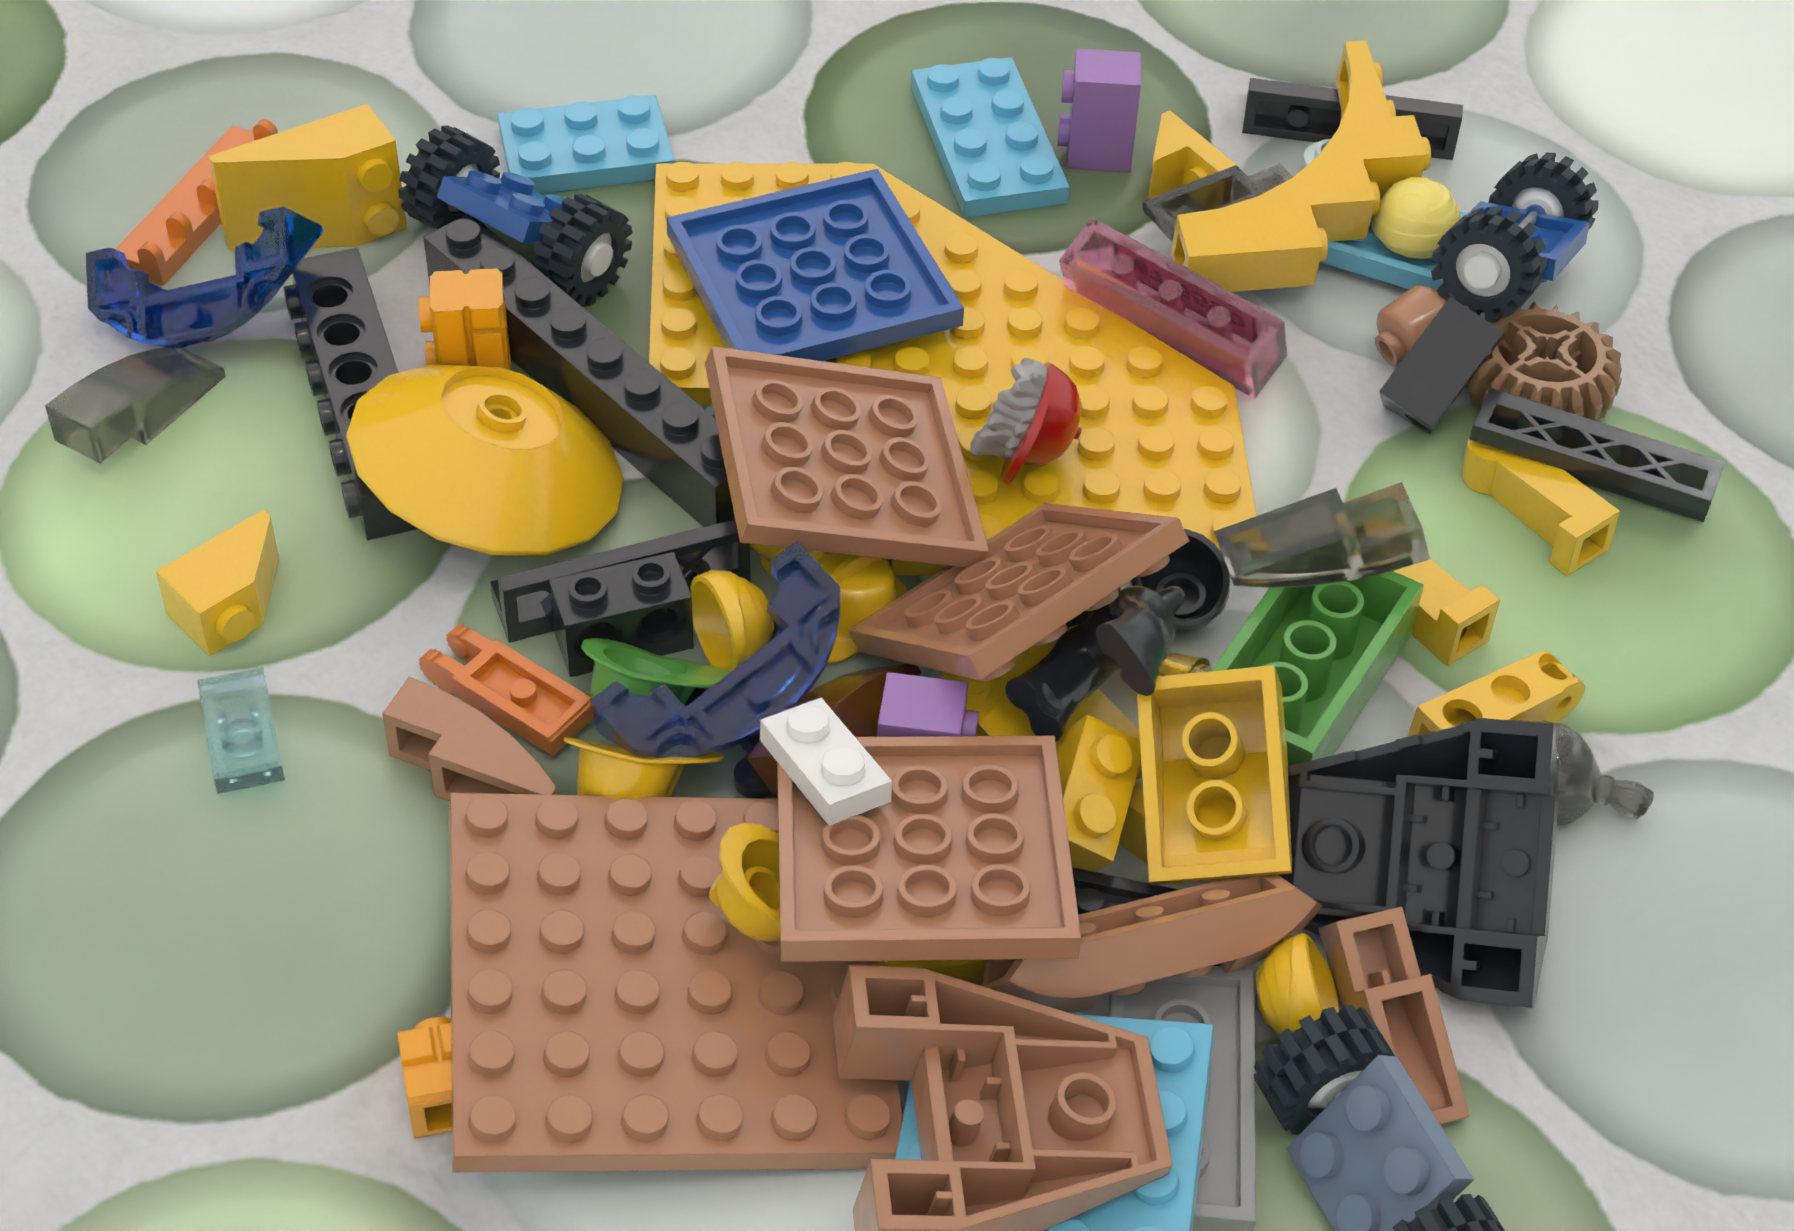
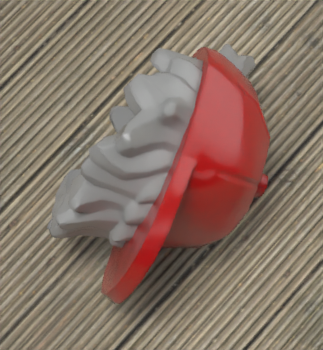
[970,358,1082,485]

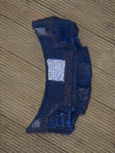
[86,206,323,348]
[590,541,840,758]

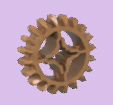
[1465,302,1622,421]

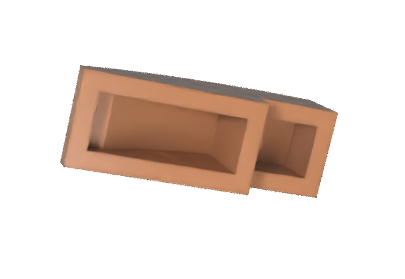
[382,677,557,801]
[1318,907,1470,1124]

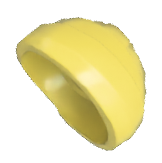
[1372,177,1462,259]

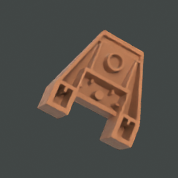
[833,965,1173,1231]

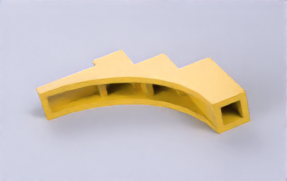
[1170,40,1431,292]

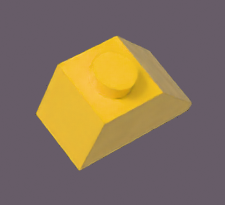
[156,509,279,657]

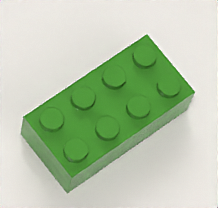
[1211,534,1424,766]

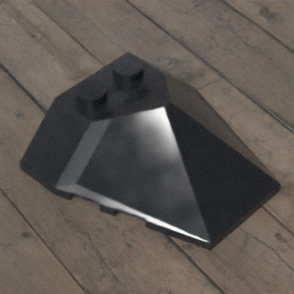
[1279,718,1559,1008]

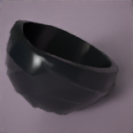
[1130,529,1230,631]

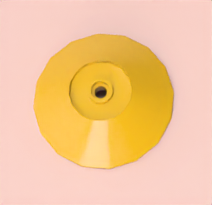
[346,364,624,556]

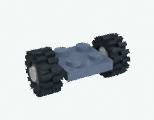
[1253,1005,1505,1231]

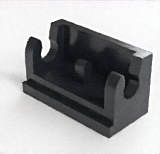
[1379,297,1504,435]

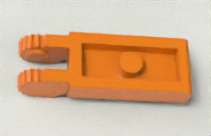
[418,624,596,756]

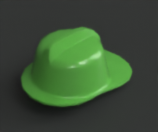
[581,638,736,731]

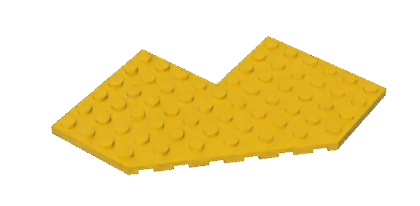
[649,162,1264,576]

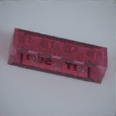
[1059,218,1287,399]

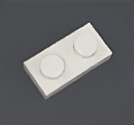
[760,698,892,826]

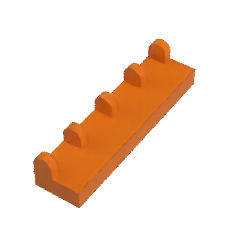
[110,119,278,287]

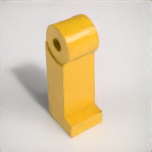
[1461,435,1620,576]
[1331,512,1500,666]
[1407,651,1585,737]

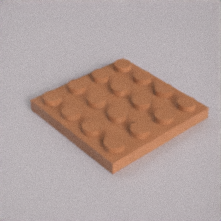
[705,346,989,568]
[848,503,1189,681]
[777,736,1081,962]

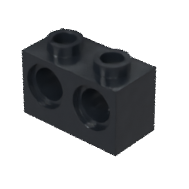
[549,552,694,677]

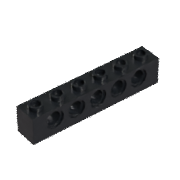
[283,248,418,540]

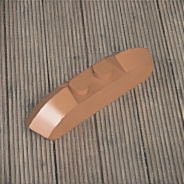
[982,875,1322,1013]

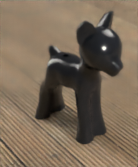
[1005,585,1185,742]

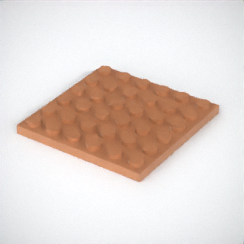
[449,793,903,1173]

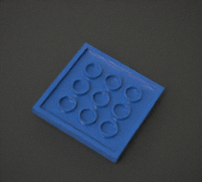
[666,168,964,361]

